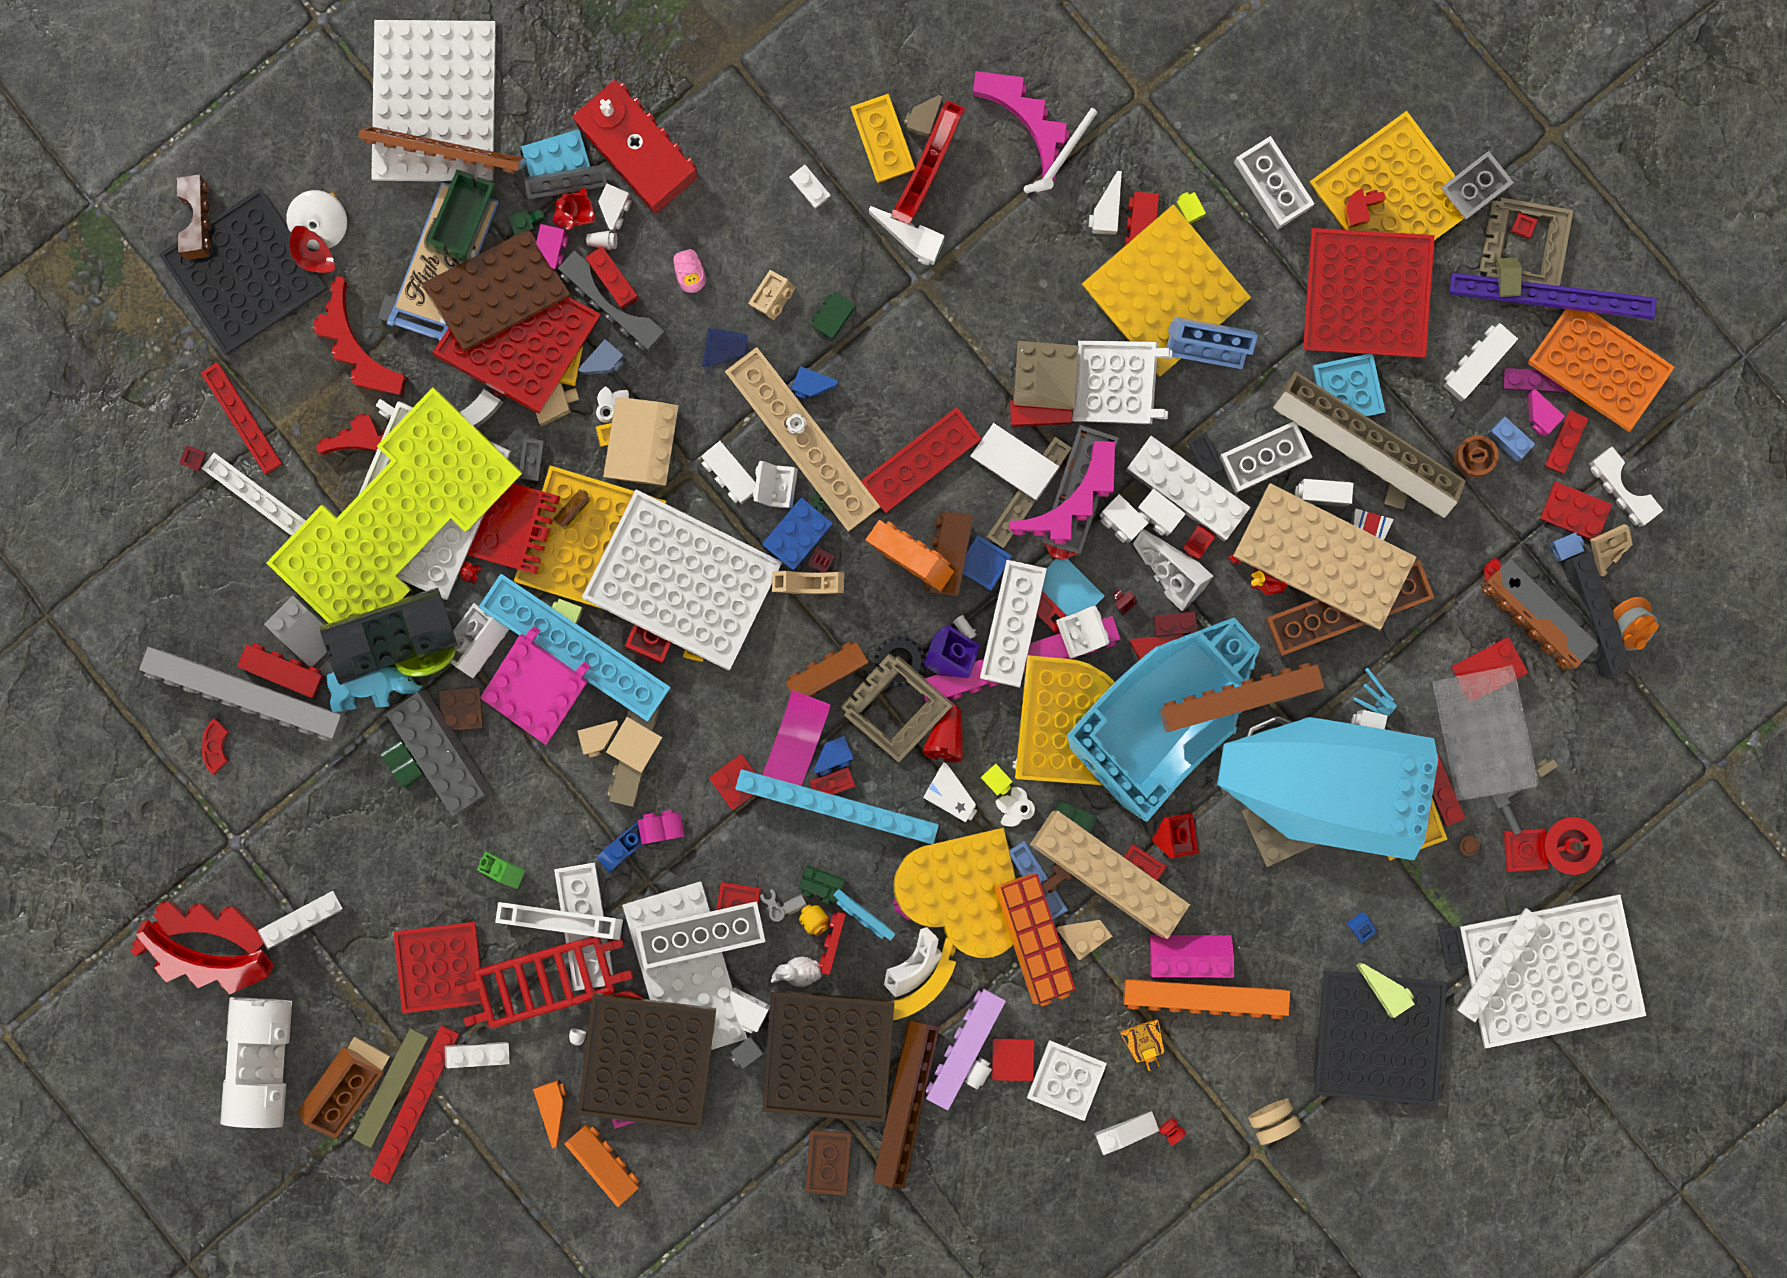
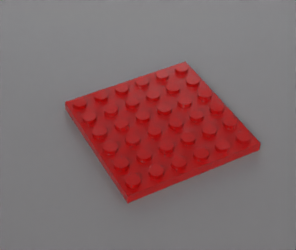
[1303,228,1435,358]
[433,297,601,414]

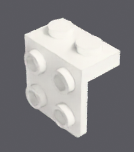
[753,461,798,509]
[1056,606,1109,659]

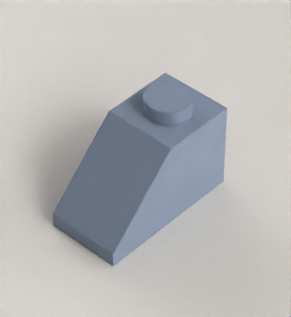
[578,339,625,375]

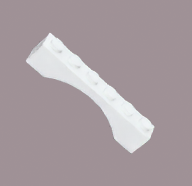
[495,902,623,940]

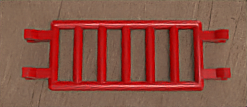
[454,936,633,1029]

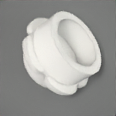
[786,414,806,434]

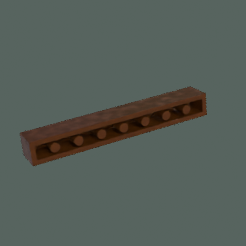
[873,1020,940,1189]

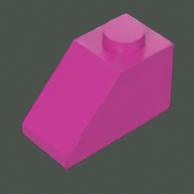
[1528,389,1565,436]

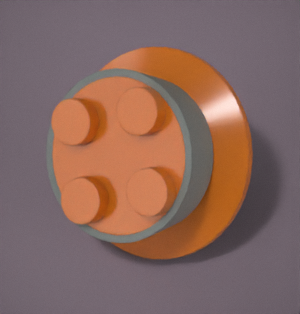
[1609,597,1659,651]

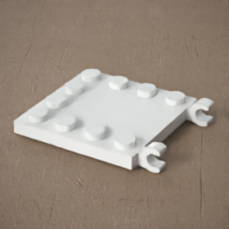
[1072,341,1173,424]

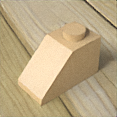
[578,720,620,758]

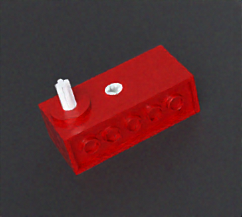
[572,79,698,215]

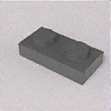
[518,438,545,482]

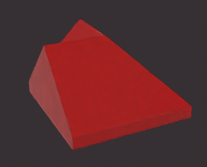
[1152,813,1199,858]

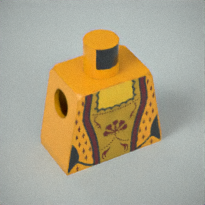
[1120,1019,1164,1071]

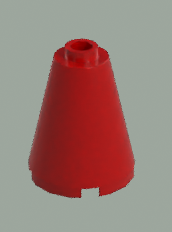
[923,705,963,763]

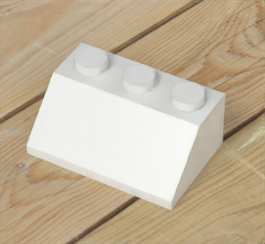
[450,603,509,678]
[729,987,770,1033]

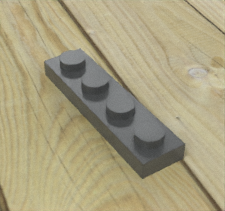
[524,164,607,199]

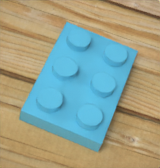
[521,129,591,176]
[834,889,895,941]

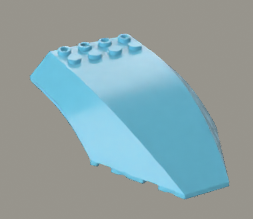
[1067,618,1260,822]
[1217,717,1438,860]

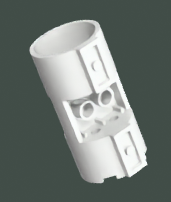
[220,997,292,1128]

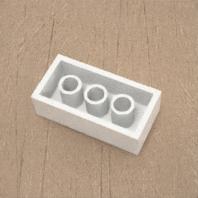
[1234,136,1315,230]
[1219,421,1312,494]

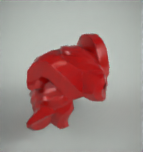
[552,188,596,230]

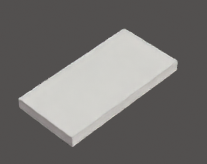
[971,423,1060,501]

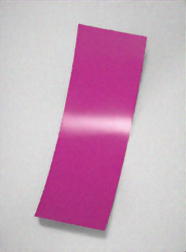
[762,690,830,786]

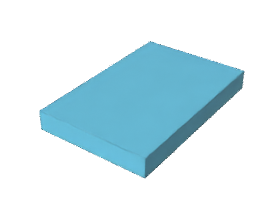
[1042,559,1104,616]

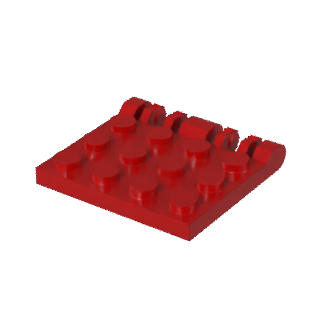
[467,483,560,575]

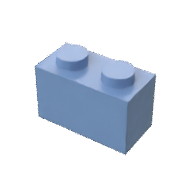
[1487,417,1535,462]

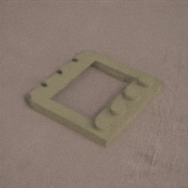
[1479,198,1573,286]
[841,654,953,762]

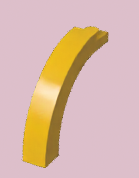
[893,937,956,1020]

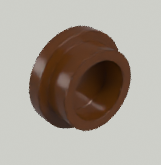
[1459,836,1480,856]

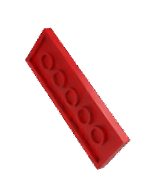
[861,407,982,514]

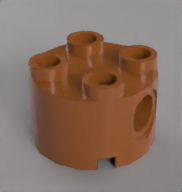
[1454,435,1499,478]

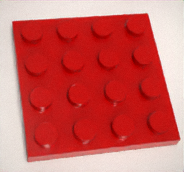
[393,922,482,1013]

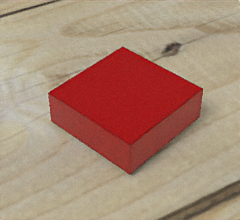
[1511,213,1538,239]

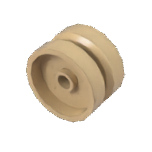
[1248,1099,1301,1145]

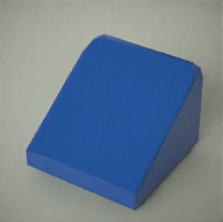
[1347,912,1378,944]

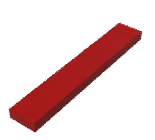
[201,362,283,475]

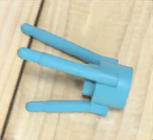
[1353,668,1397,717]

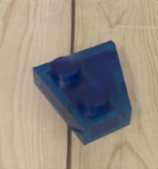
[702,328,749,367]

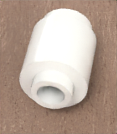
[964,1057,992,1089]

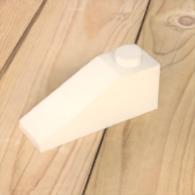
[1089,171,1122,235]
[1095,1111,1159,1155]

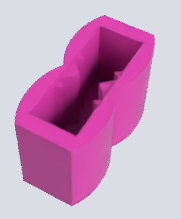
[638,809,685,844]

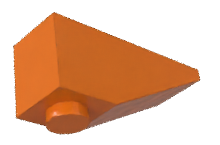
[533,1080,567,1148]

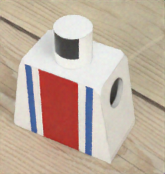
[1351,509,1393,540]

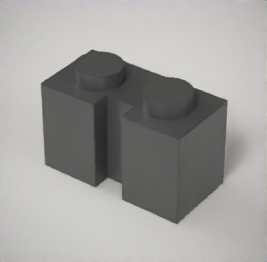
[730,1034,765,1069]

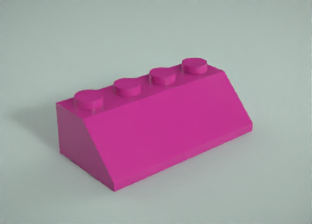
[1150,935,1234,978]

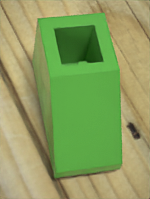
[477,851,526,889]

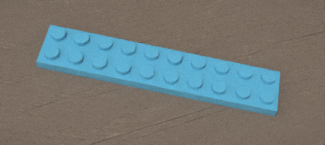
[478,574,671,722]

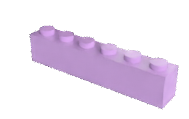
[926,988,1006,1110]

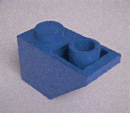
[814,736,853,776]

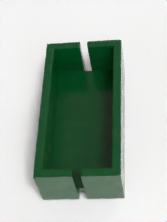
[426,170,497,262]

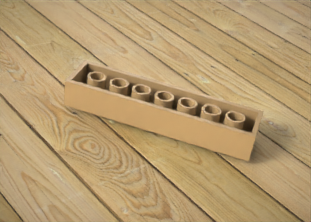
[1030,811,1190,939]

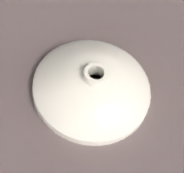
[287,190,348,250]

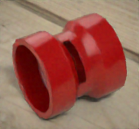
[1158,1117,1187,1146]

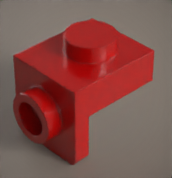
[1183,524,1216,559]

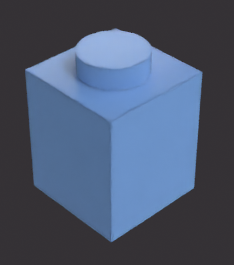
[1549,532,1584,562]

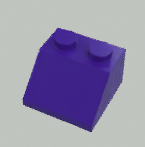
[924,624,980,678]

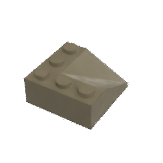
[1013,341,1079,410]

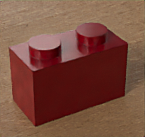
[1152,612,1197,637]

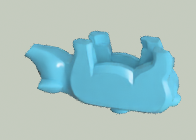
[327,666,423,712]

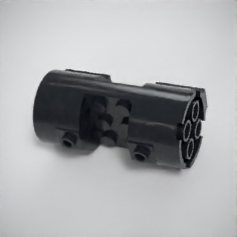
[319,587,458,685]

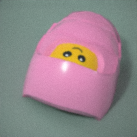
[674,249,706,293]

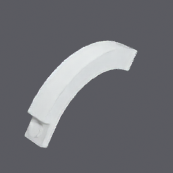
[376,389,503,428]

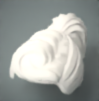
[771,957,822,987]

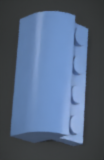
[1166,317,1258,369]

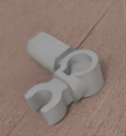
[760,889,807,922]

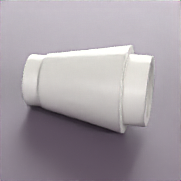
[586,230,618,251]

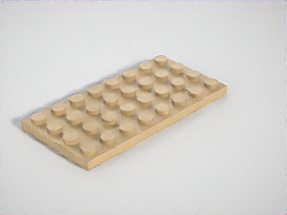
[1233,483,1416,630]

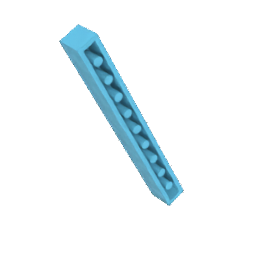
[735,769,939,844]

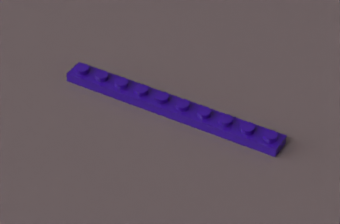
[1449,273,1656,320]

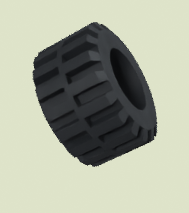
[874,636,925,688]

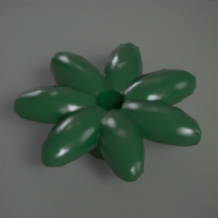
[809,491,831,513]

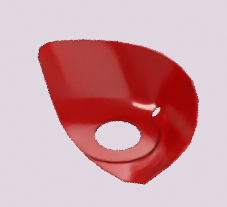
[289,225,335,273]

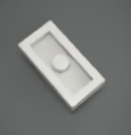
[789,164,831,209]

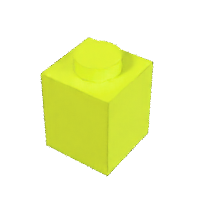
[1175,192,1206,224]
[980,764,1013,796]

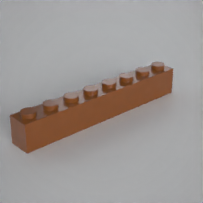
[1159,662,1324,733]

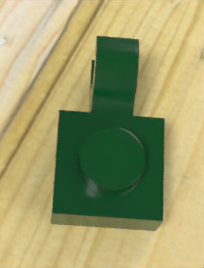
[508,210,546,236]

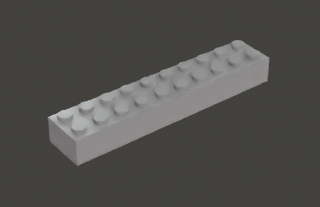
[139,647,348,742]

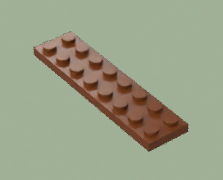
[358,126,527,173]

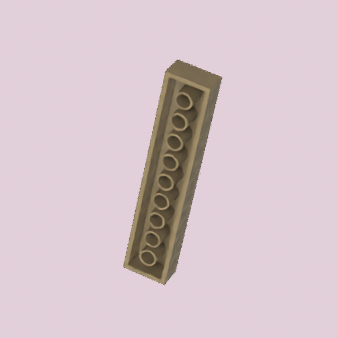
[1273,371,1466,518]

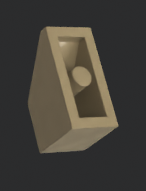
[904,95,942,138]

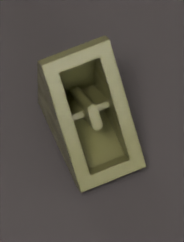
[1496,258,1522,297]

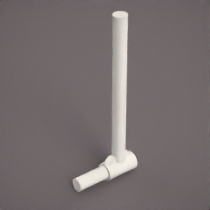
[1024,108,1097,193]

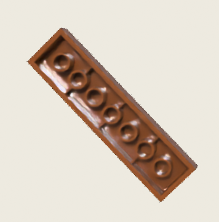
[1264,560,1434,657]

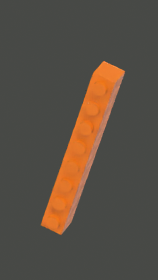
[1123,979,1290,1019]

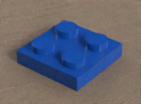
[963,535,1012,591]

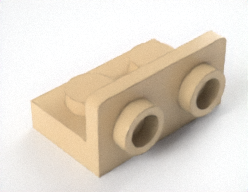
[748,270,795,321]

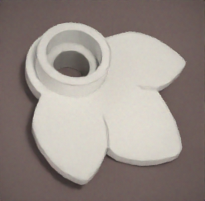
[596,387,629,423]
[996,787,1035,827]

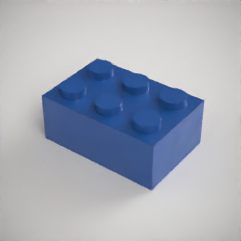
[762,498,833,572]

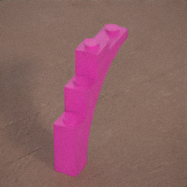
[972,71,1070,180]
[1009,441,1115,545]

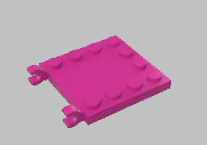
[480,626,591,745]

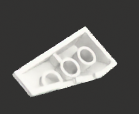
[869,206,944,265]
[1133,529,1213,611]

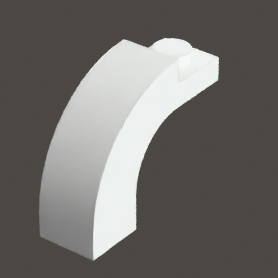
[884,927,942,997]

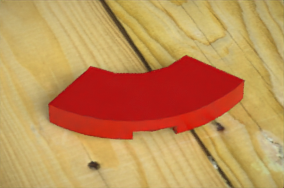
[202,718,230,775]

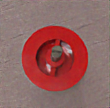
[1544,817,1602,875]

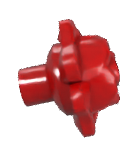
[460,561,481,584]

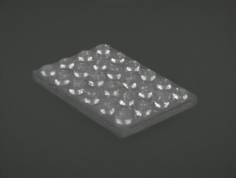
[1432,665,1539,801]

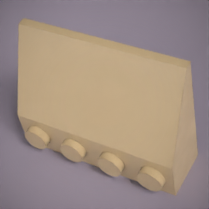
[603,397,679,487]

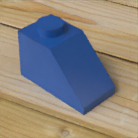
[791,366,838,400]

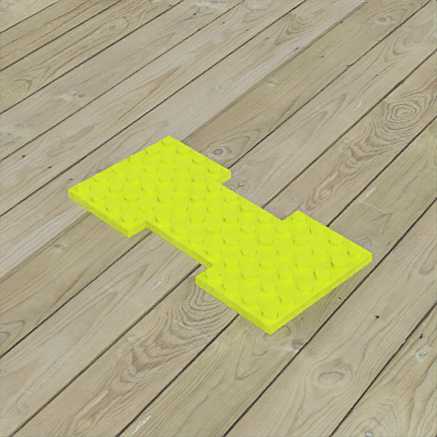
[267,387,523,623]

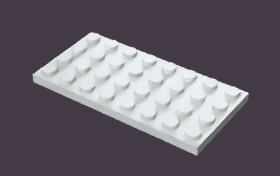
[622,881,747,1050]

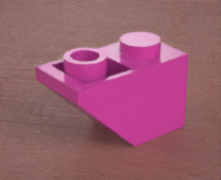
[536,224,569,272]

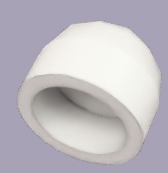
[569,1029,586,1045]

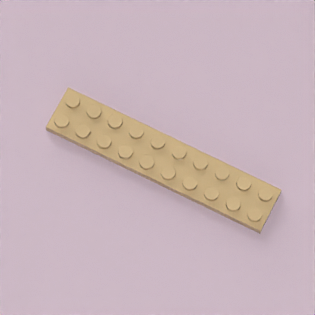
[725,347,880,532]

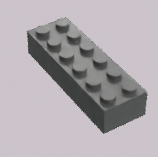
[386,690,492,817]

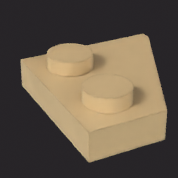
[1590,524,1633,577]
[1056,920,1112,960]

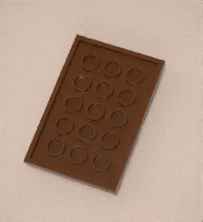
[422,230,570,352]

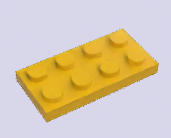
[850,94,915,184]

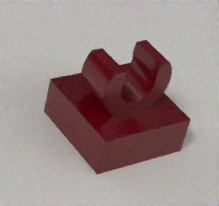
[179,445,207,472]
[808,547,835,573]
[1113,589,1138,616]

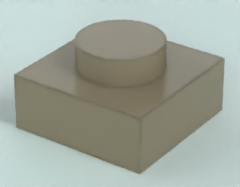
[1533,758,1558,777]

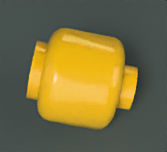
[799,905,829,936]

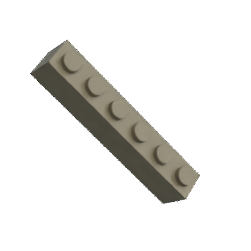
[607,703,661,807]

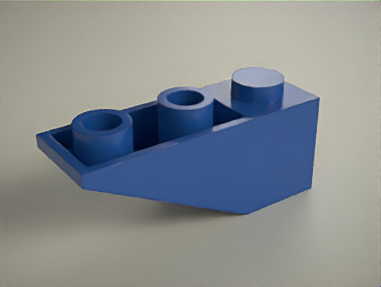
[596,817,643,873]

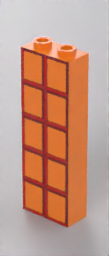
[994,873,1076,1006]

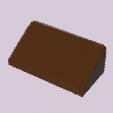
[554,489,591,529]

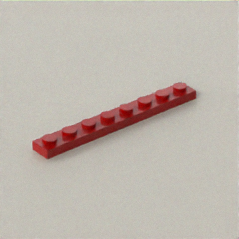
[370,1025,460,1184]

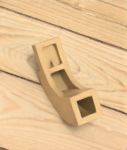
[772,571,844,594]

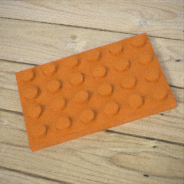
[1528,309,1675,432]

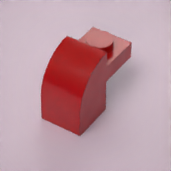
[1344,189,1386,228]

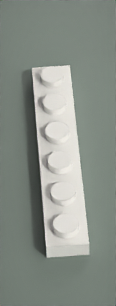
[202,453,306,536]
[1457,908,1544,1022]

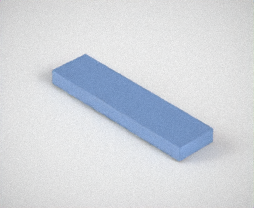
[1009,841,1068,920]

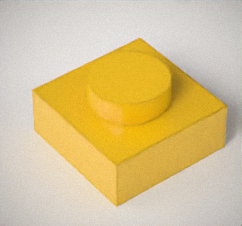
[595,423,612,447]

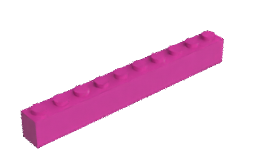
[923,616,1120,702]

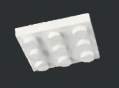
[1027,1040,1107,1121]

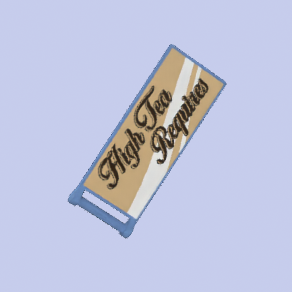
[387,182,499,342]

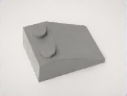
[1441,151,1514,220]
[264,595,327,667]

